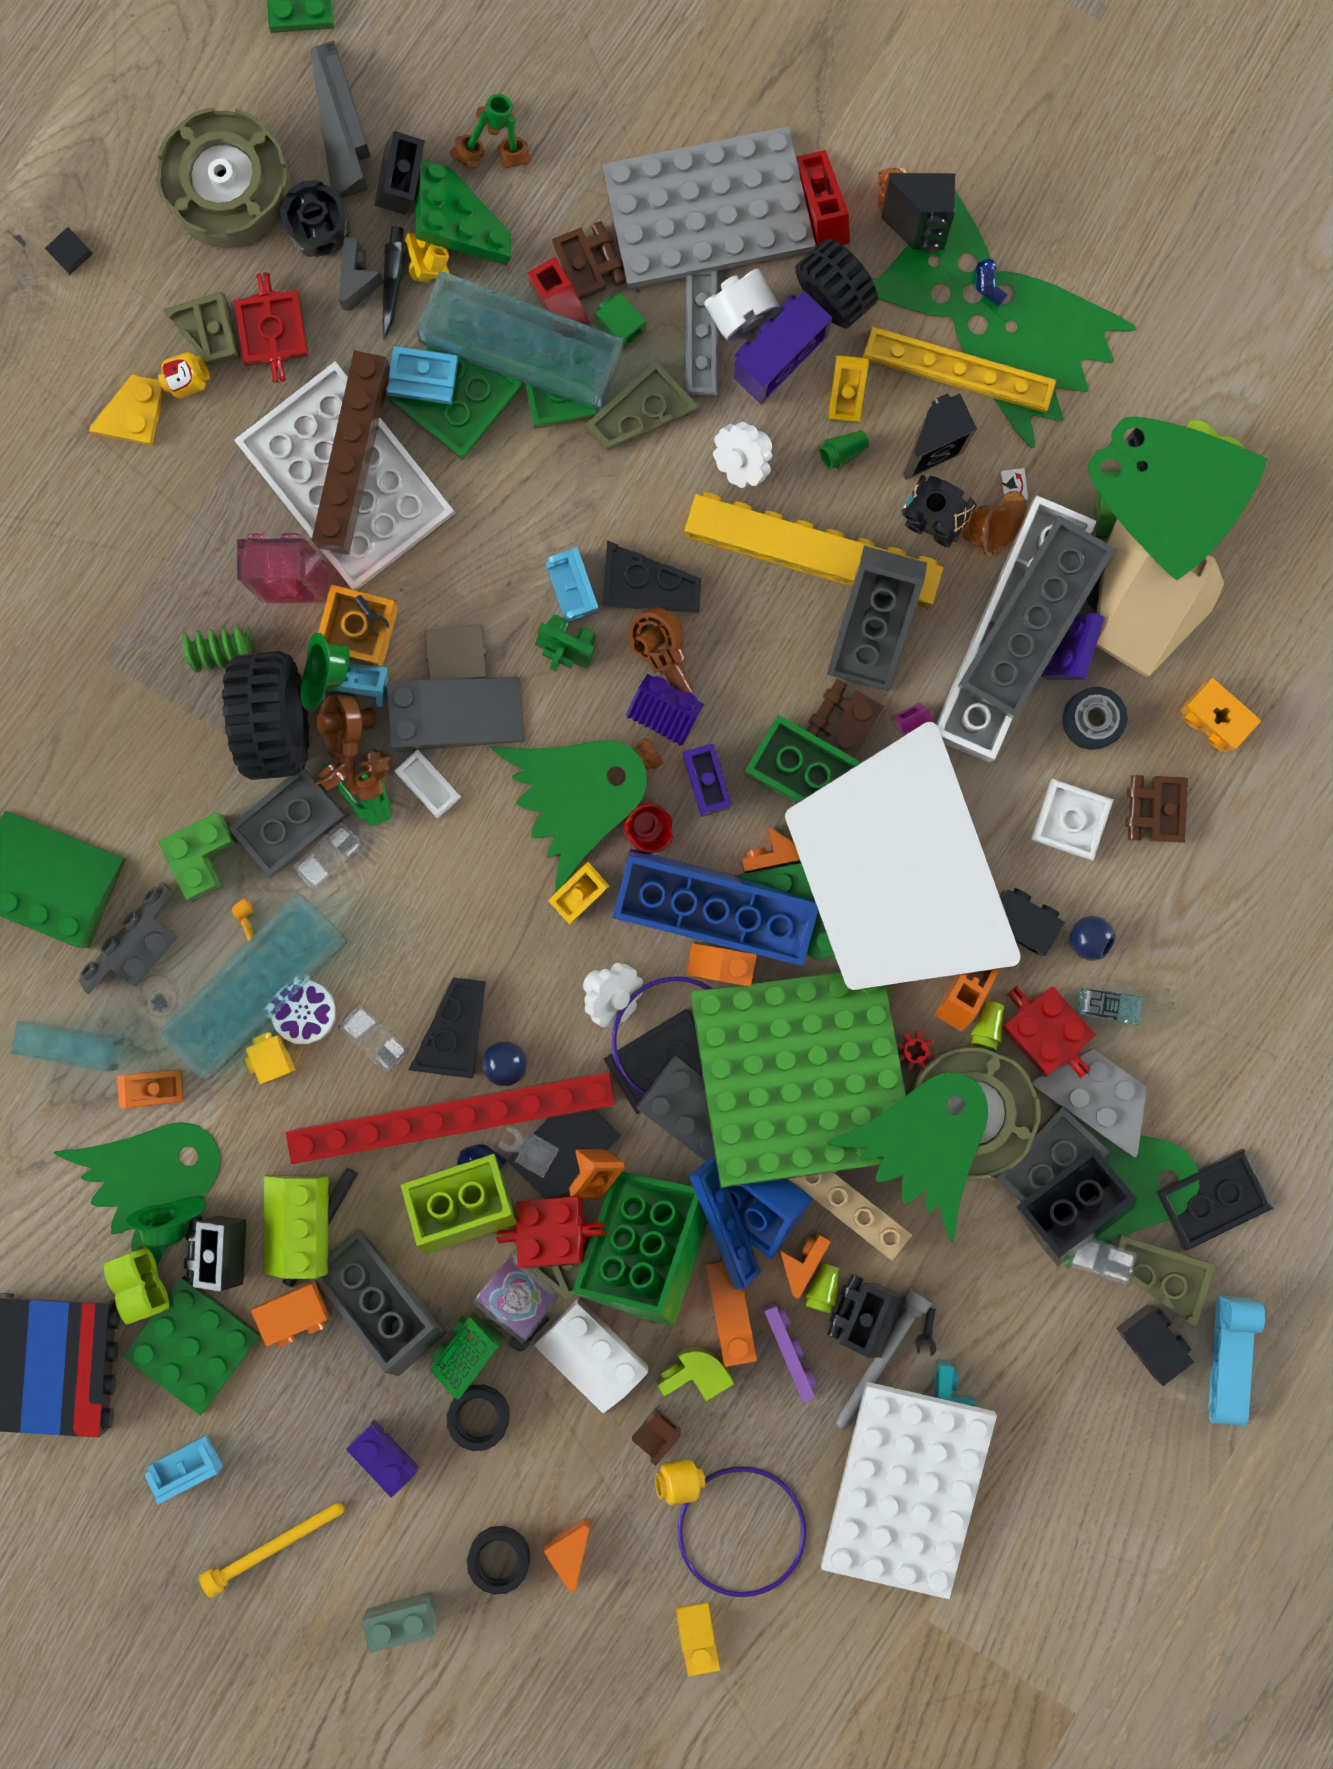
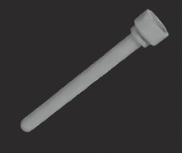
[836,1288,933,1429]

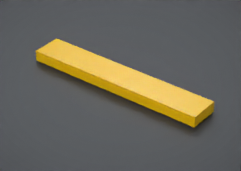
[863,326,1056,413]

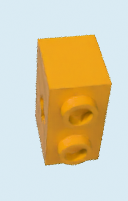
[1179,678,1261,753]

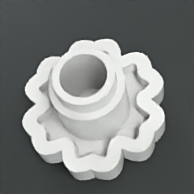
[713,421,772,488]
[583,963,643,1028]

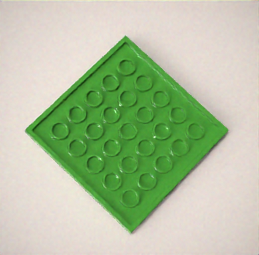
[690,972,906,1188]

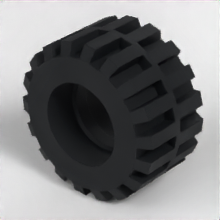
[795,239,878,329]

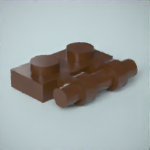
[552,221,626,300]
[806,679,884,758]
[1125,775,1188,843]

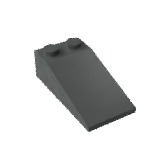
[827,546,927,691]
[387,677,524,752]
[315,1230,447,1376]

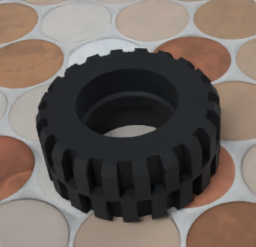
[222,651,309,780]

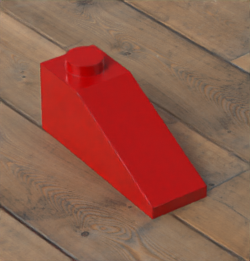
[796,150,850,246]

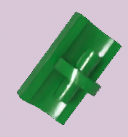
[535,615,596,672]

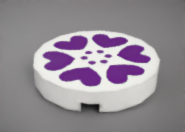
[271,980,336,1044]

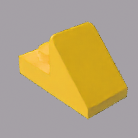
[828,355,869,422]
[548,862,610,924]
[676,1602,720,1677]

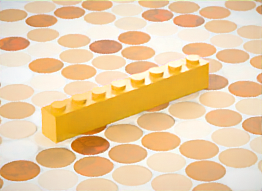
[684,492,944,610]

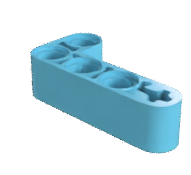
[1208,1296,1265,1426]

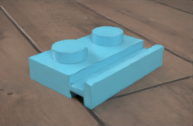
[387,346,459,405]

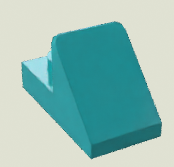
[934,1360,977,1406]

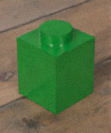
[596,293,646,351]

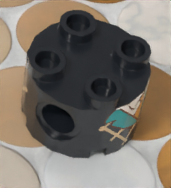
[280,180,350,257]
[901,475,977,548]

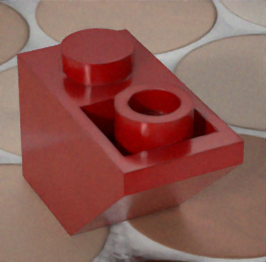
[527,257,590,339]

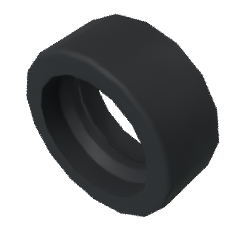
[447,1384,510,1451]
[467,1526,530,1595]

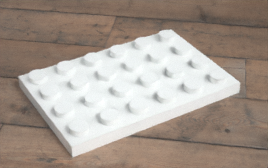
[234,361,455,591]
[821,1382,997,1599]

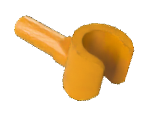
[232,898,257,945]

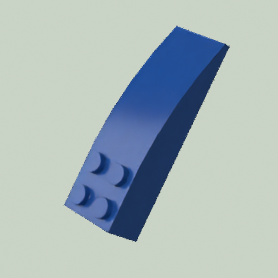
[613,849,818,966]

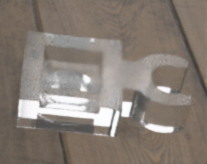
[498,1126,560,1178]

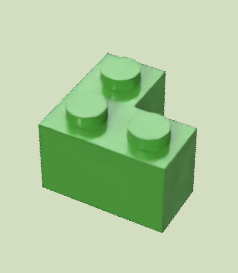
[158,812,238,901]

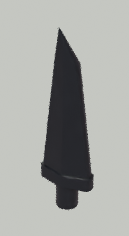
[382,226,407,340]

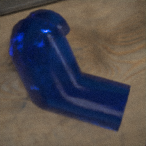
[975,258,1008,307]
[457,1144,507,1170]

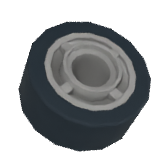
[1062,687,1128,750]

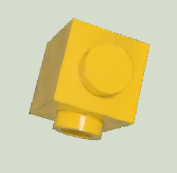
[244,1032,296,1085]

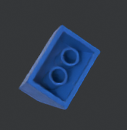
[715,1158,813,1259]

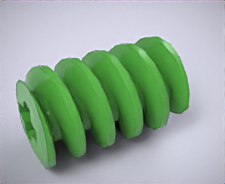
[182,624,254,673]

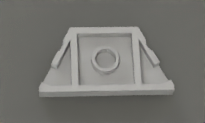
[1031,1049,1147,1158]

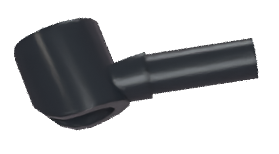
[354,595,389,636]
[915,1308,936,1356]
[509,1314,550,1351]

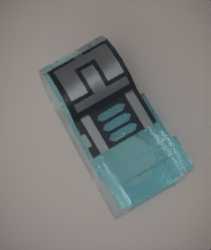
[1077,988,1144,1026]

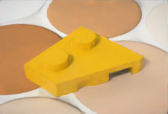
[89,375,164,446]

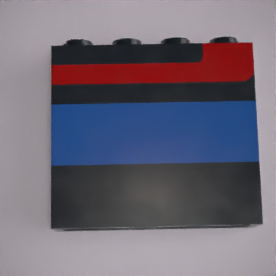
[0,1293,121,1438]

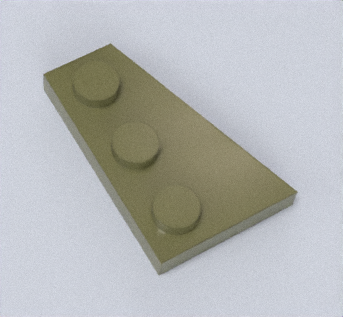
[585,360,700,451]
[1112,1234,1216,1327]

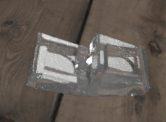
[292,822,364,892]
[338,1003,409,1074]
[1064,1239,1137,1286]

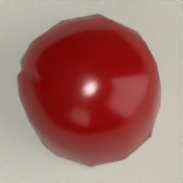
[624,802,674,854]

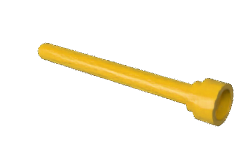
[199,1502,344,1598]

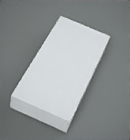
[394,749,462,819]

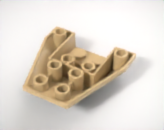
[1096,519,1224,677]

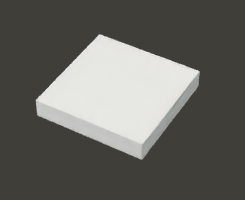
[1031,779,1114,861]

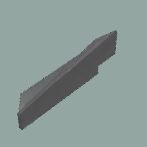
[311,40,371,198]

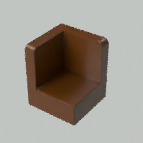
[632,1408,681,1466]

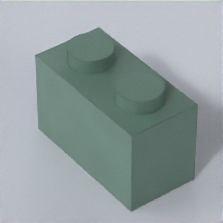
[362,1592,438,1653]

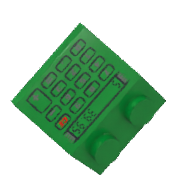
[430,1312,503,1400]

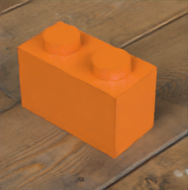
[251,1280,332,1348]

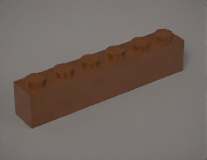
[311,350,390,555]

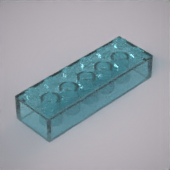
[417,270,624,411]
[157,893,349,1080]

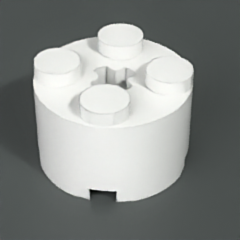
[704,269,781,344]

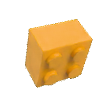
[318,584,399,667]

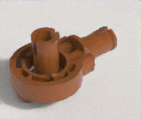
[629,607,694,693]
[317,693,376,787]

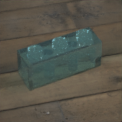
[11,1021,124,1072]

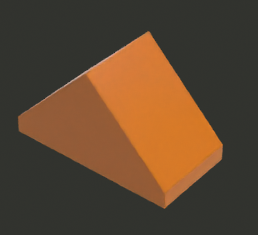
[544,1518,591,1593]

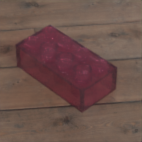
[237,533,327,603]

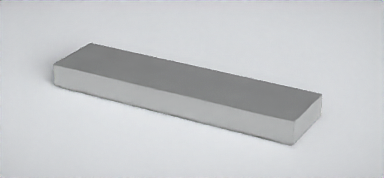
[685,270,718,397]

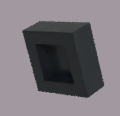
[45,227,93,275]

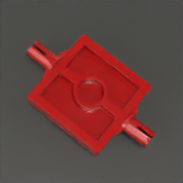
[234,272,309,383]
[1002,986,1096,1079]
[496,1197,605,1269]

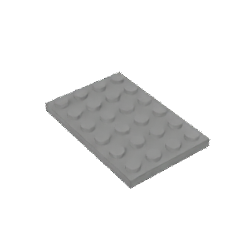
[602,126,816,289]

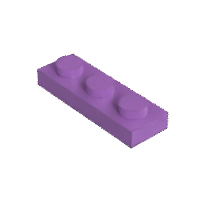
[763,1301,817,1403]

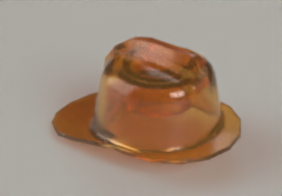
[963,491,1026,559]

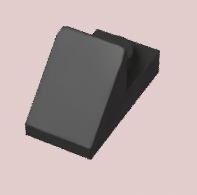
[339,237,384,311]

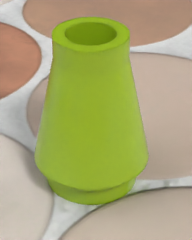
[970,1001,1004,1051]
[805,1263,840,1314]

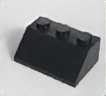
[881,173,955,253]
[903,393,977,480]
[1016,1148,1137,1266]

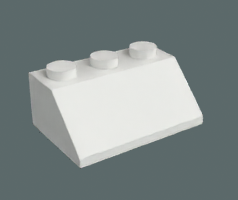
[533,1297,649,1414]

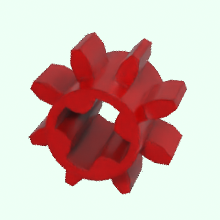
[896,1031,935,1070]

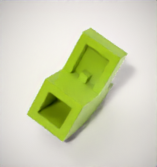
[657,1346,734,1402]

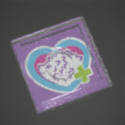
[472,1252,561,1344]

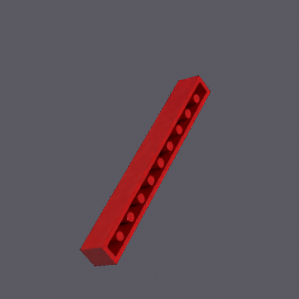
[285,1071,616,1164]

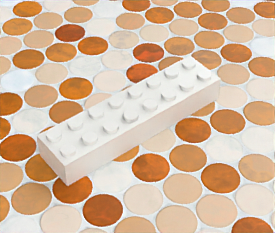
[936,495,1096,763]

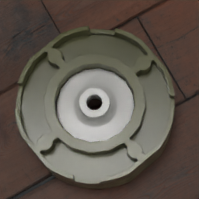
[156,108,291,248]
[909,1046,1041,1180]

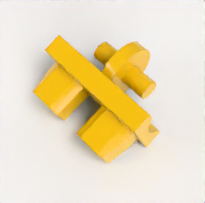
[405,232,451,284]

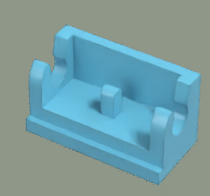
[545,547,599,623]
[323,662,388,708]
[145,1435,223,1505]

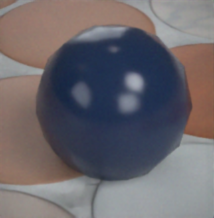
[1070,915,1116,961]
[482,1041,527,1086]

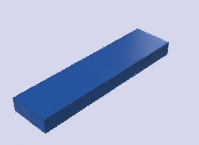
[689,1159,761,1290]

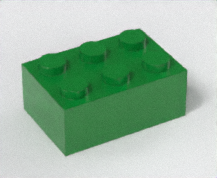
[744,714,862,804]

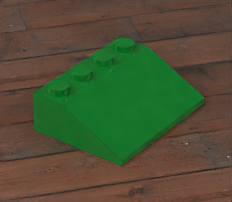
[0,811,126,948]
[572,1172,708,1326]

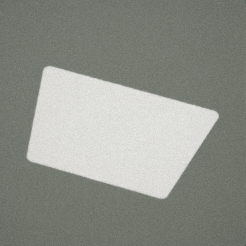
[785,722,1021,990]

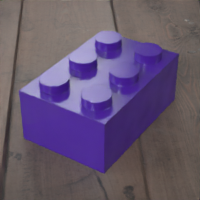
[734,291,832,404]

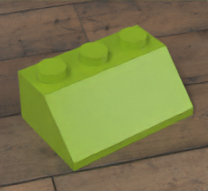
[401,1154,517,1255]
[263,1175,329,1279]

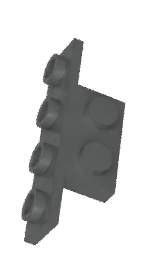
[79,882,177,994]

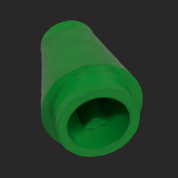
[819,430,869,469]

